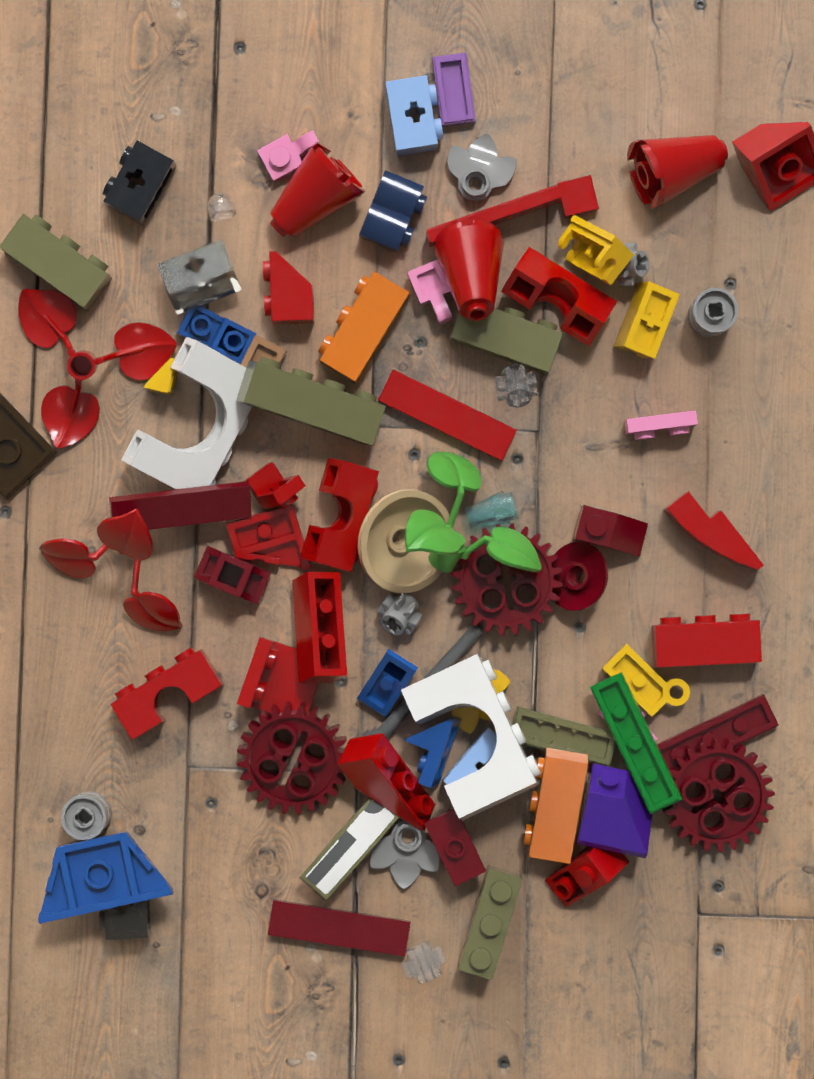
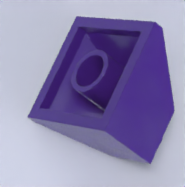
[577,764,652,858]

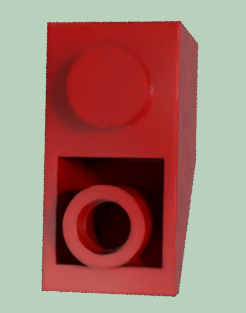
[263,251,315,325]
[545,846,629,908]

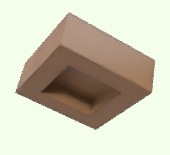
[240,335,287,368]

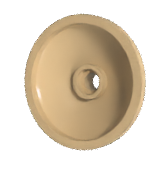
[358,489,454,593]

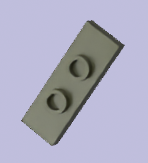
[512,706,616,767]

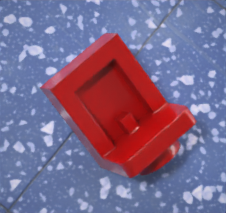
[245,462,306,509]

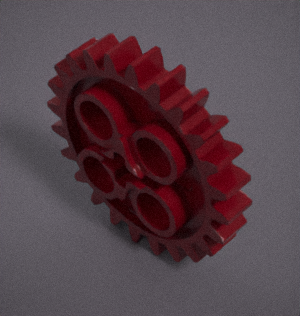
[450,523,563,637]
[237,701,347,815]
[662,738,775,852]

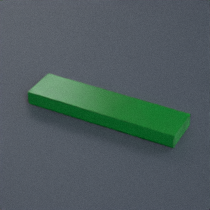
[590,672,683,814]

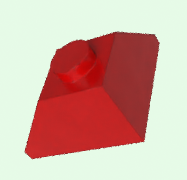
[732,122,814,211]

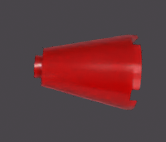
[627,135,728,209]
[270,141,365,237]
[435,220,504,321]

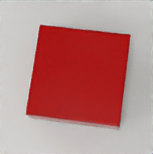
[557,175,599,218]

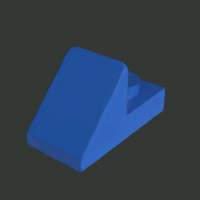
[357,649,418,717]
[405,716,461,788]

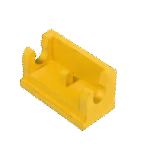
[558,215,634,285]
[613,281,680,359]

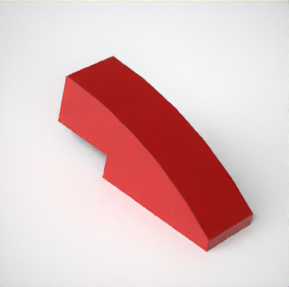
[663,491,764,570]

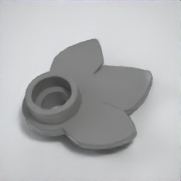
[447,133,517,201]
[370,820,440,889]

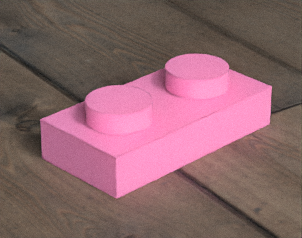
[624,410,698,440]

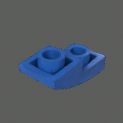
[176,302,256,364]

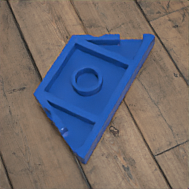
[38,831,174,924]

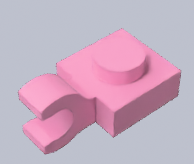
[257,130,319,182]
[407,260,453,325]

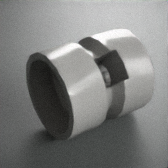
[688,287,738,338]
[61,791,112,840]

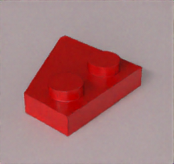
[226,503,312,570]

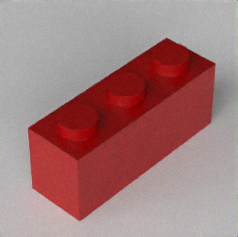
[292,572,347,683]
[652,613,762,667]

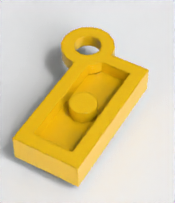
[602,643,690,717]

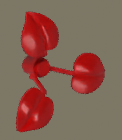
[18,289,177,448]
[39,509,183,631]

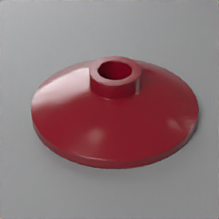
[552,542,608,611]

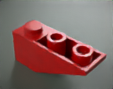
[338,733,436,831]

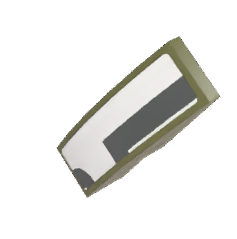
[299,797,399,901]

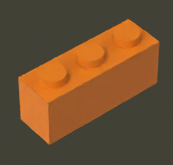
[318,271,410,384]
[523,748,588,864]

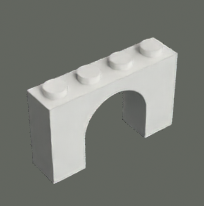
[121,337,252,489]
[401,654,541,820]

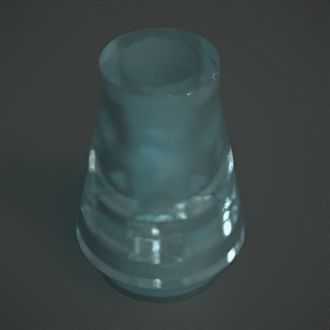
[465,491,519,527]

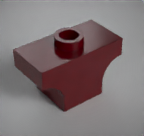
[194,546,272,605]
[424,808,486,886]

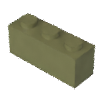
[0,214,112,311]
[450,307,563,375]
[458,865,523,980]

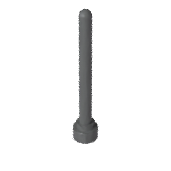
[361,625,483,741]

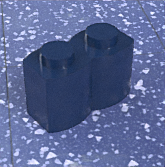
[359,170,427,253]

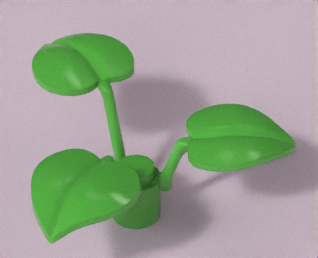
[405,451,542,573]

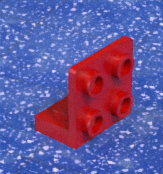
[237,637,319,713]

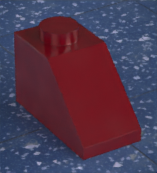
[573,505,648,557]

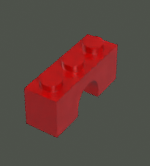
[501,247,617,346]
[300,458,379,572]
[110,647,224,740]

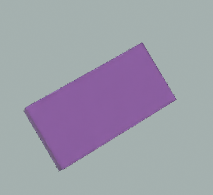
[432,52,476,127]

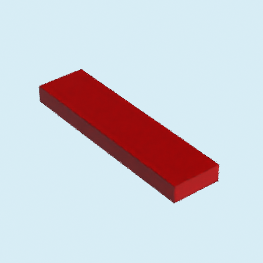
[426,185,562,247]
[378,369,517,462]

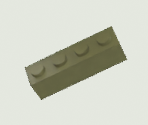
[236,357,386,446]

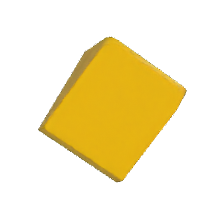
[143,358,178,396]

